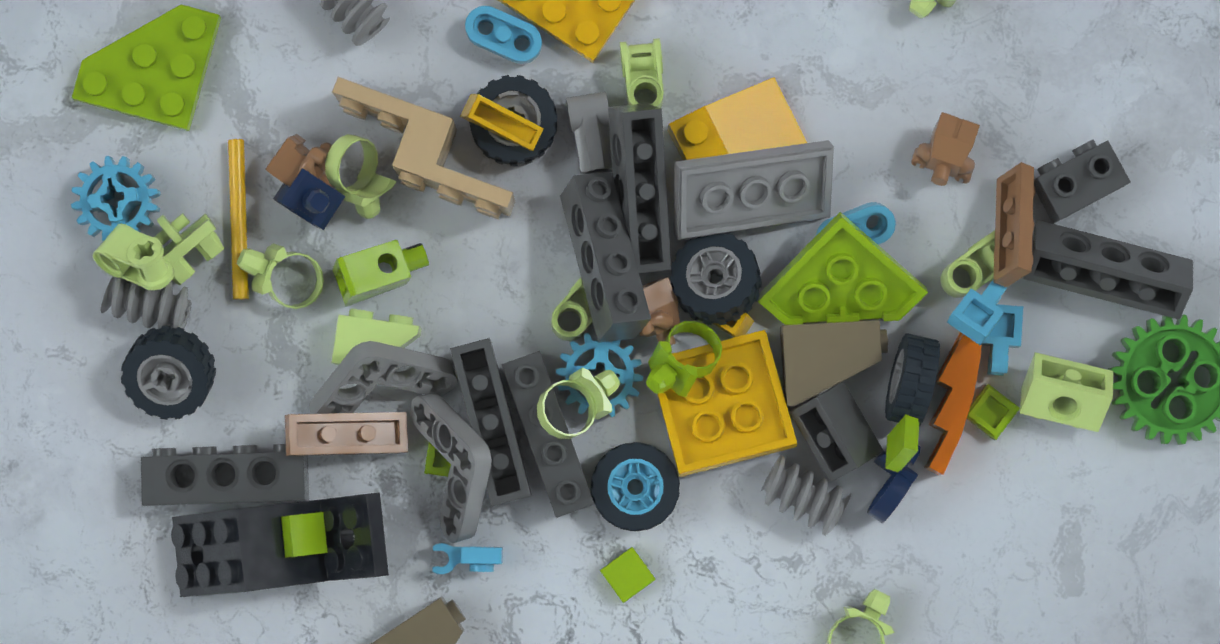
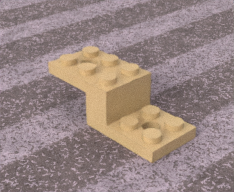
[332,77,515,219]

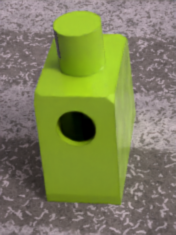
[332,240,429,307]

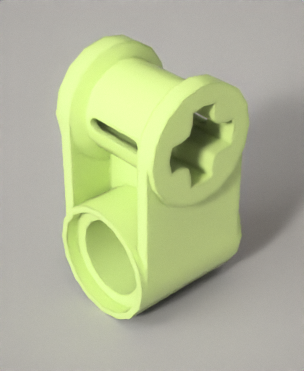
[620,38,664,108]
[92,223,174,290]
[940,230,995,298]
[551,278,593,341]

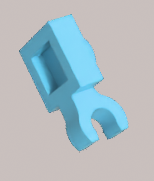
[947,280,1008,345]
[982,304,1024,376]
[432,543,503,574]

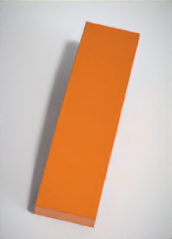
[924,332,982,475]

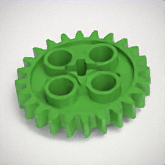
[1108,315,1220,445]

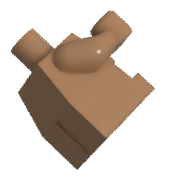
[911,112,980,186]
[265,134,335,189]
[639,277,680,345]

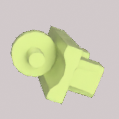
[154,213,224,285]

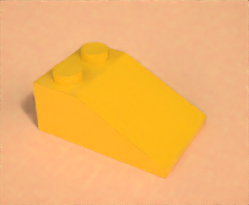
[667,77,807,161]

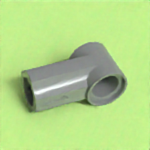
[566,92,612,174]

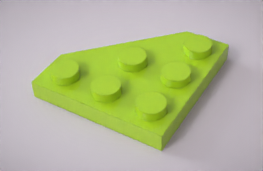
[71,4,221,131]
[758,212,928,325]

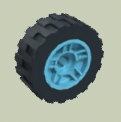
[591,442,680,531]

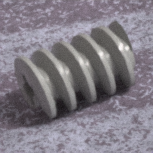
[320,0,390,46]
[100,277,192,329]
[761,455,851,536]

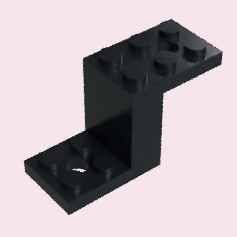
[171,492,389,597]

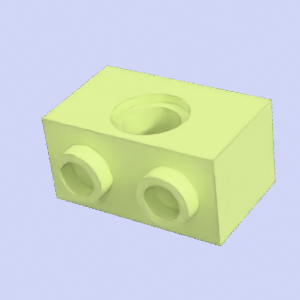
[1020,352,1113,432]

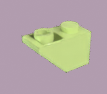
[331,309,422,365]

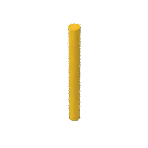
[228,139,249,300]

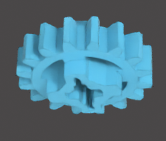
[71,156,161,241]
[556,333,643,417]

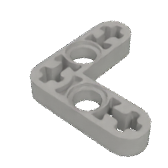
[309,341,457,414]
[410,393,492,543]

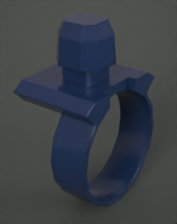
[273,168,345,230]
[867,445,921,523]

